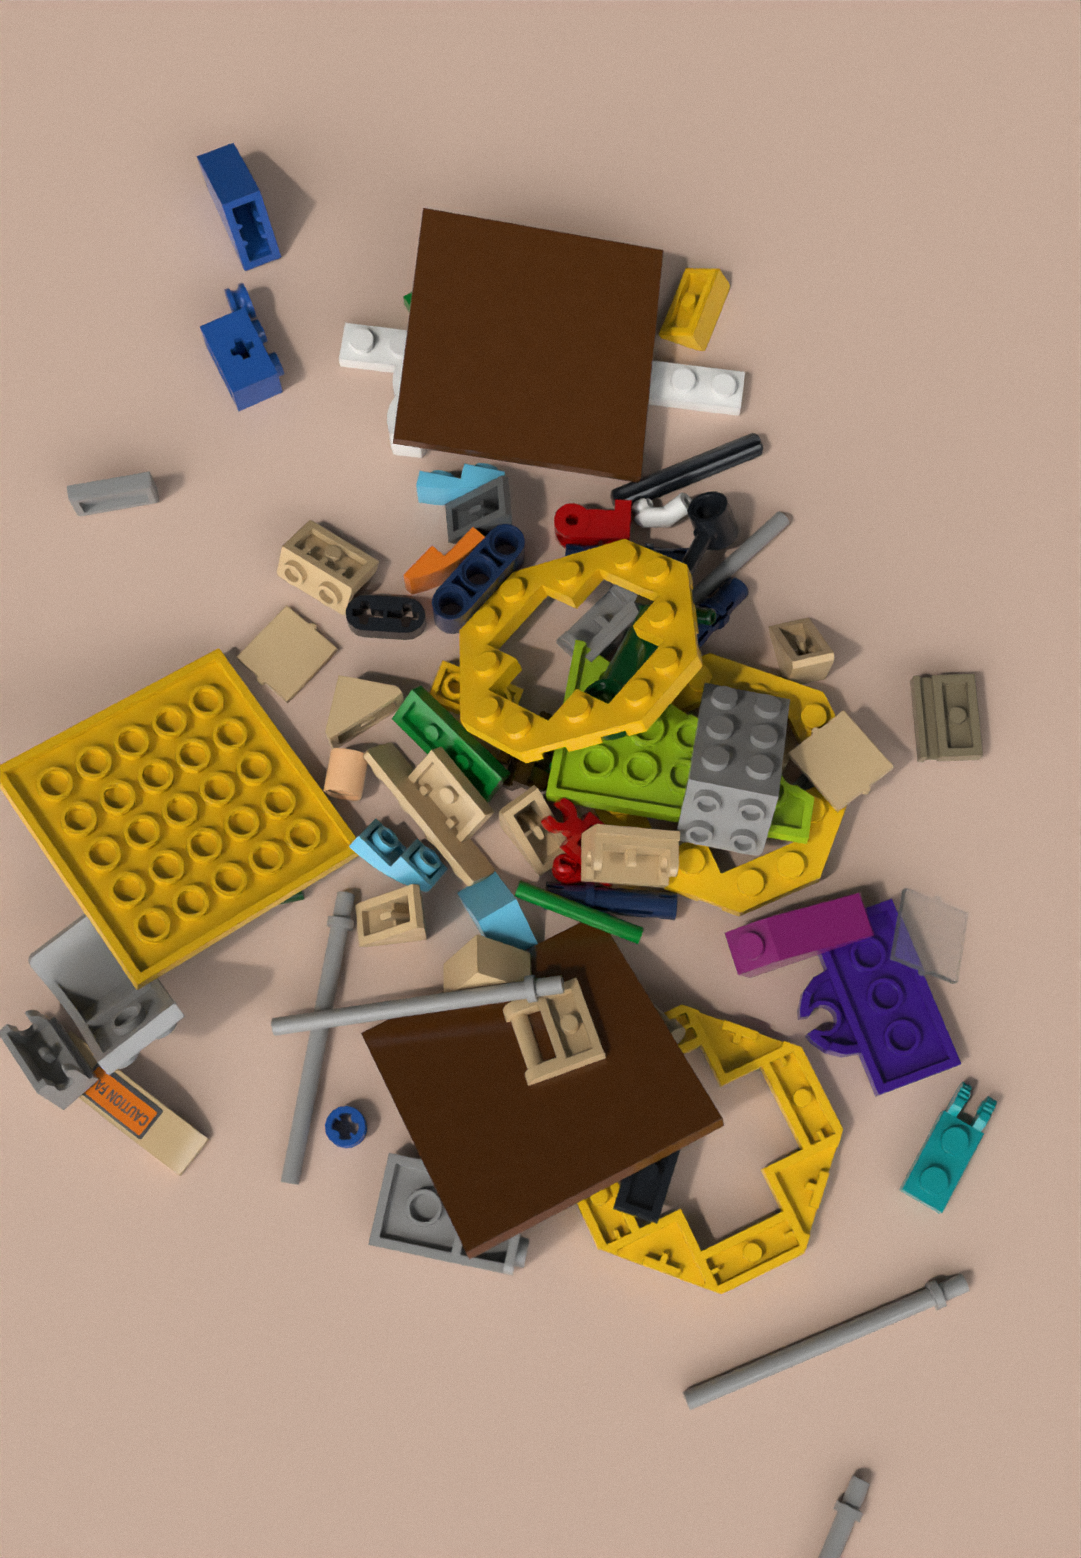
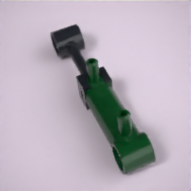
[584,491,739,740]

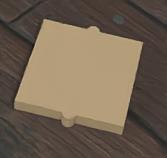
[236,605,338,703]
[788,710,894,812]

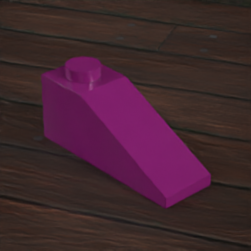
[725,893,875,978]

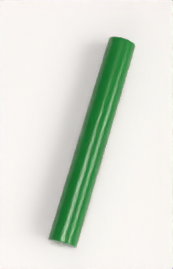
[514,880,644,944]

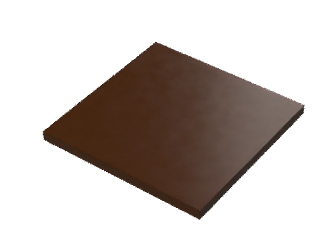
[392,208,664,483]
[361,922,725,1259]

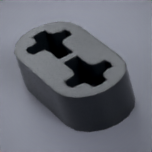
[346,595,426,640]

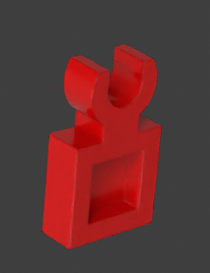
[541,798,605,865]

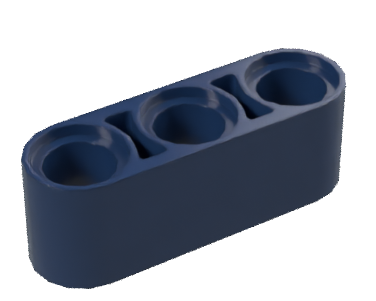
[432,524,525,634]

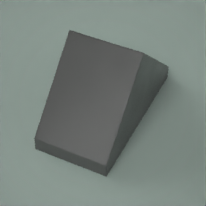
[445,475,512,544]

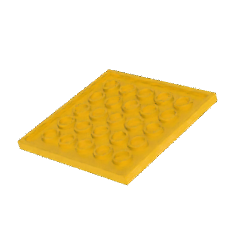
[0,648,359,990]

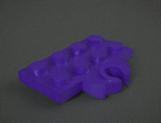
[797,899,961,1097]

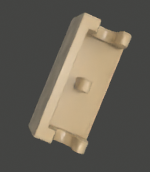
[581,824,680,888]

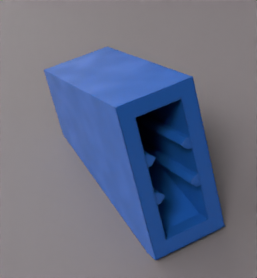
[197,143,281,271]

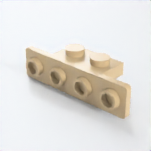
[363,742,495,886]

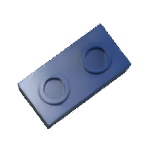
[199,307,285,411]

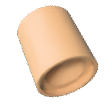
[323,748,368,801]

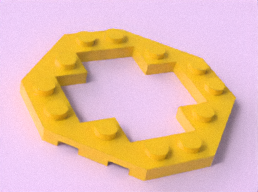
[459,539,703,763]
[594,653,847,917]
[577,1004,843,1294]

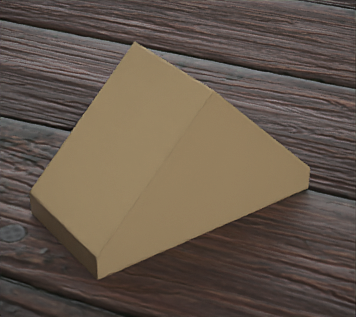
[768,617,835,684]
[325,675,404,749]
[499,785,566,876]
[355,884,427,947]
[443,934,532,993]

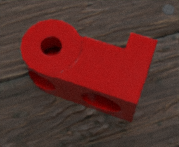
[554,500,632,548]

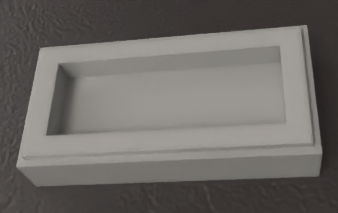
[67,471,159,517]

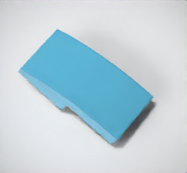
[416,463,505,505]
[349,819,448,892]

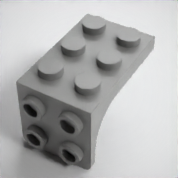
[677,683,790,856]
[29,913,185,1076]
[368,1153,529,1276]

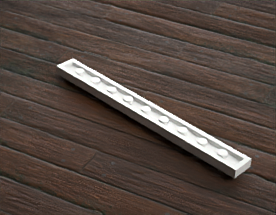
[339,323,745,416]

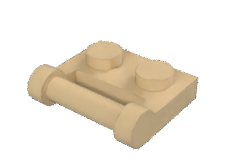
[503,978,606,1086]

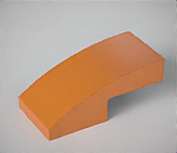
[403,527,485,595]

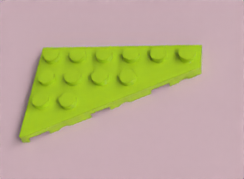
[546,640,814,844]

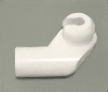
[631,493,692,528]

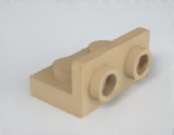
[277,520,379,615]

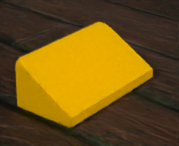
[659,268,730,351]

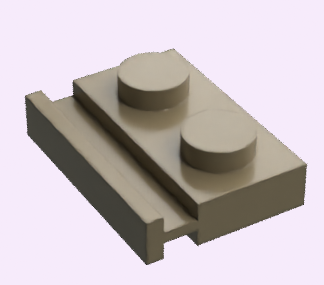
[910,674,983,762]

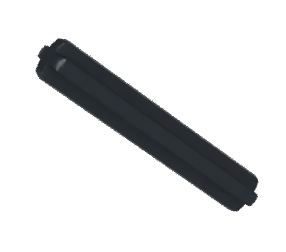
[610,433,763,508]

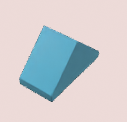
[457,871,538,950]

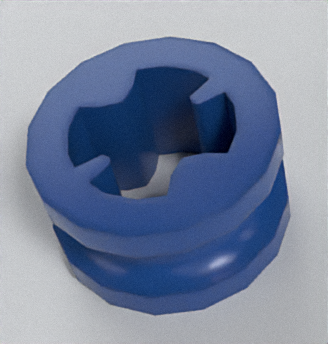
[224,283,256,319]
[325,1106,367,1149]

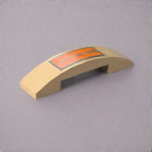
[68,1031,209,1176]

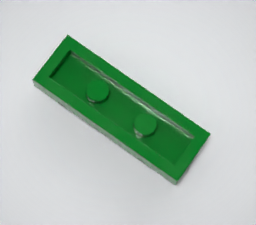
[392,686,511,803]

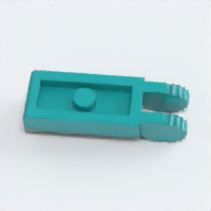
[899,1082,997,1214]

